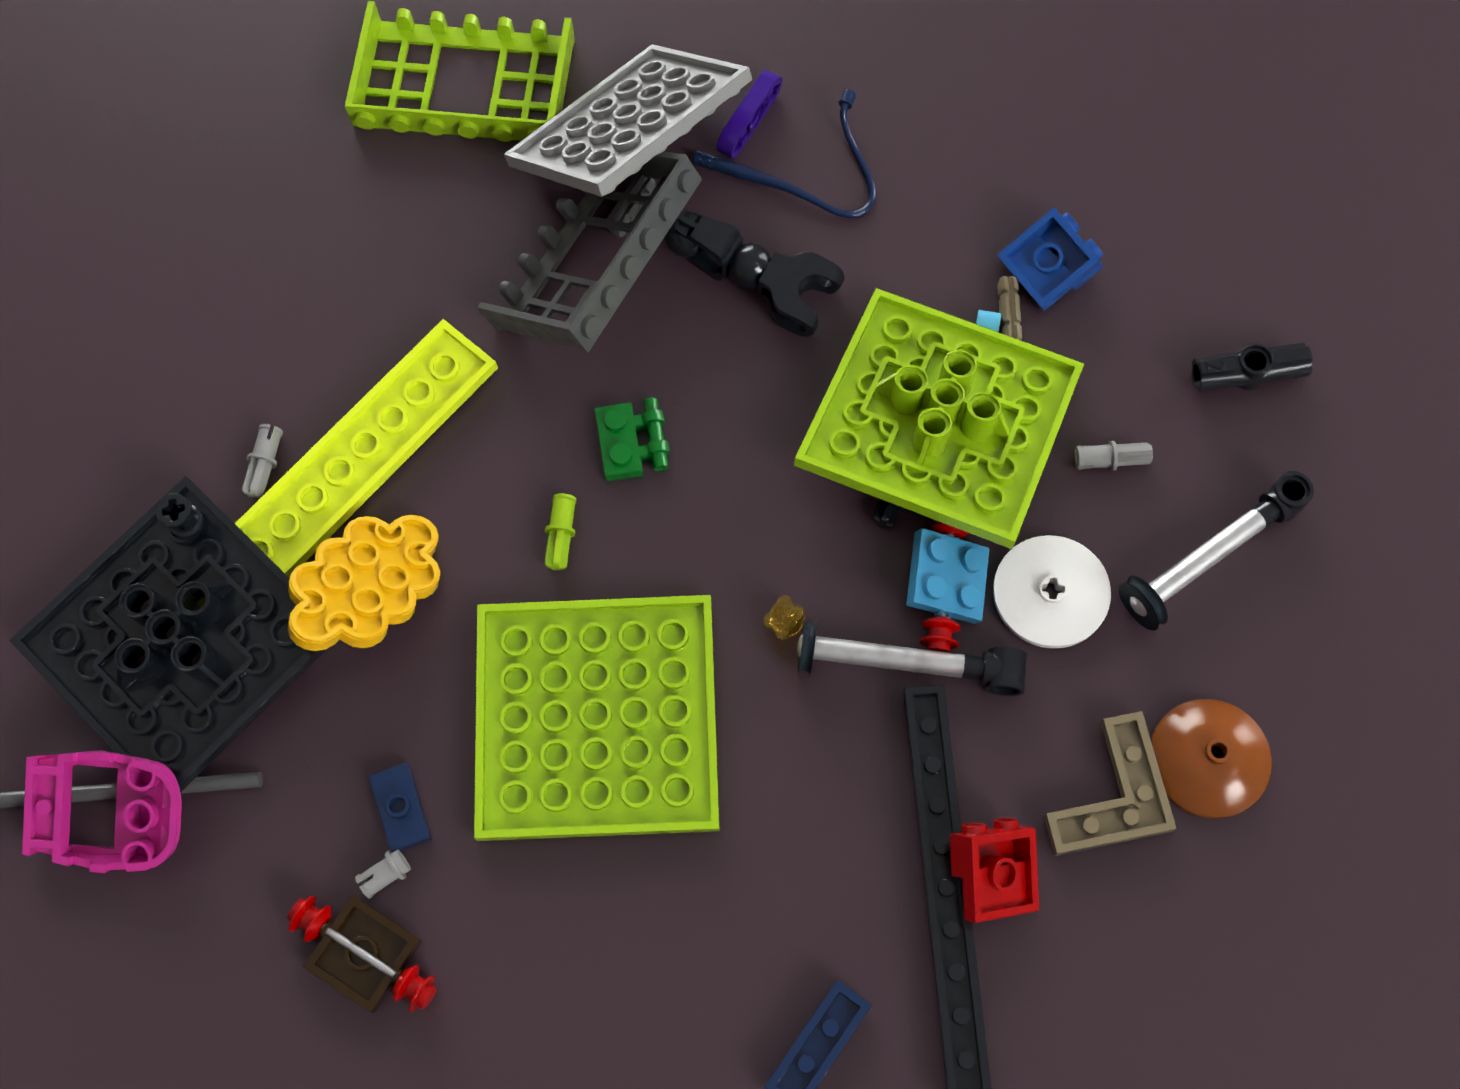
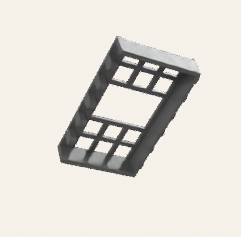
[477,151,702,353]

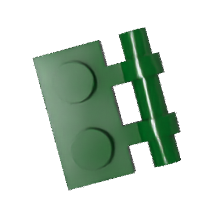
[595,397,670,482]

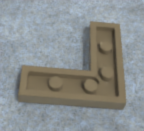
[1044,711,1177,856]

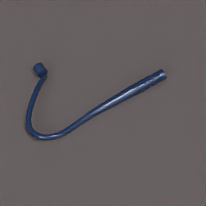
[693,89,876,218]

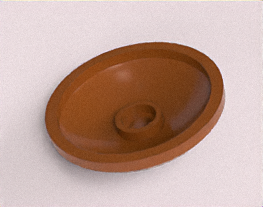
[1151,699,1272,819]

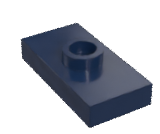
[369,762,432,853]

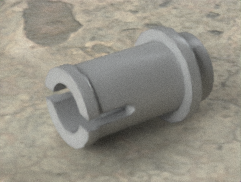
[355,849,411,899]

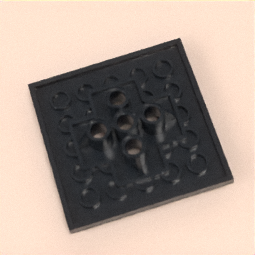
[9,476,327,792]

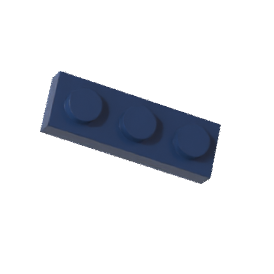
[764,980,872,1089]

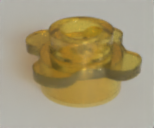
[763,595,805,640]

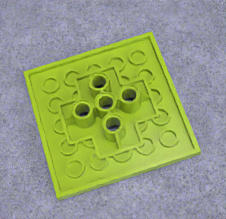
[794,288,1084,549]

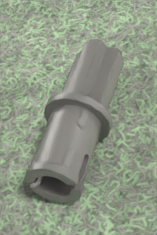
[241,424,283,498]
[1074,441,1153,471]

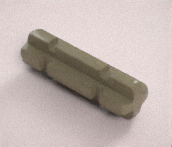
[997,276,1022,340]

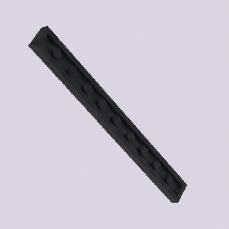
[903,685,992,1089]

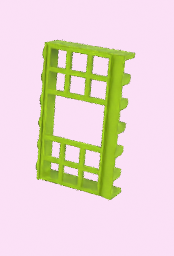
[345,1,575,142]

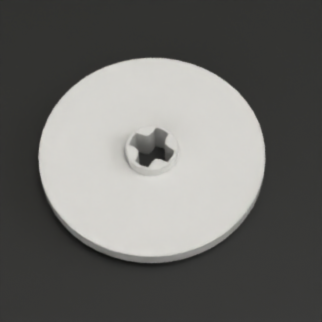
[993,535,1111,648]

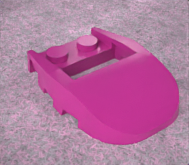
[22,750,182,873]

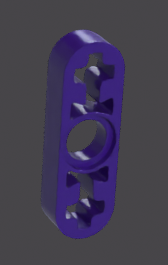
[717,69,783,159]

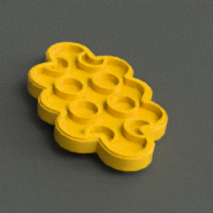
[288,515,440,651]

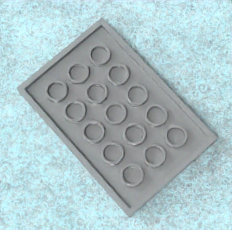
[504,44,752,197]

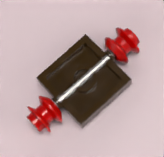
[287,895,437,1014]

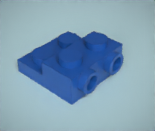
[997,207,1104,311]

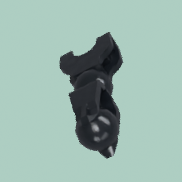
[664,211,845,337]

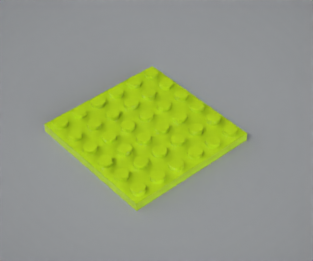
[474,595,720,841]

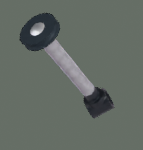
[1118,471,1314,631]
[797,618,1027,696]

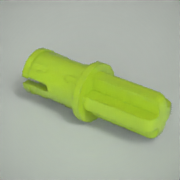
[544,493,577,571]

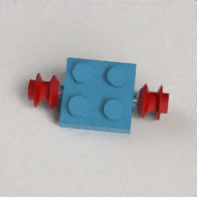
[906,522,989,653]

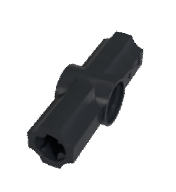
[1191,343,1313,392]

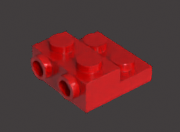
[950,818,1039,923]

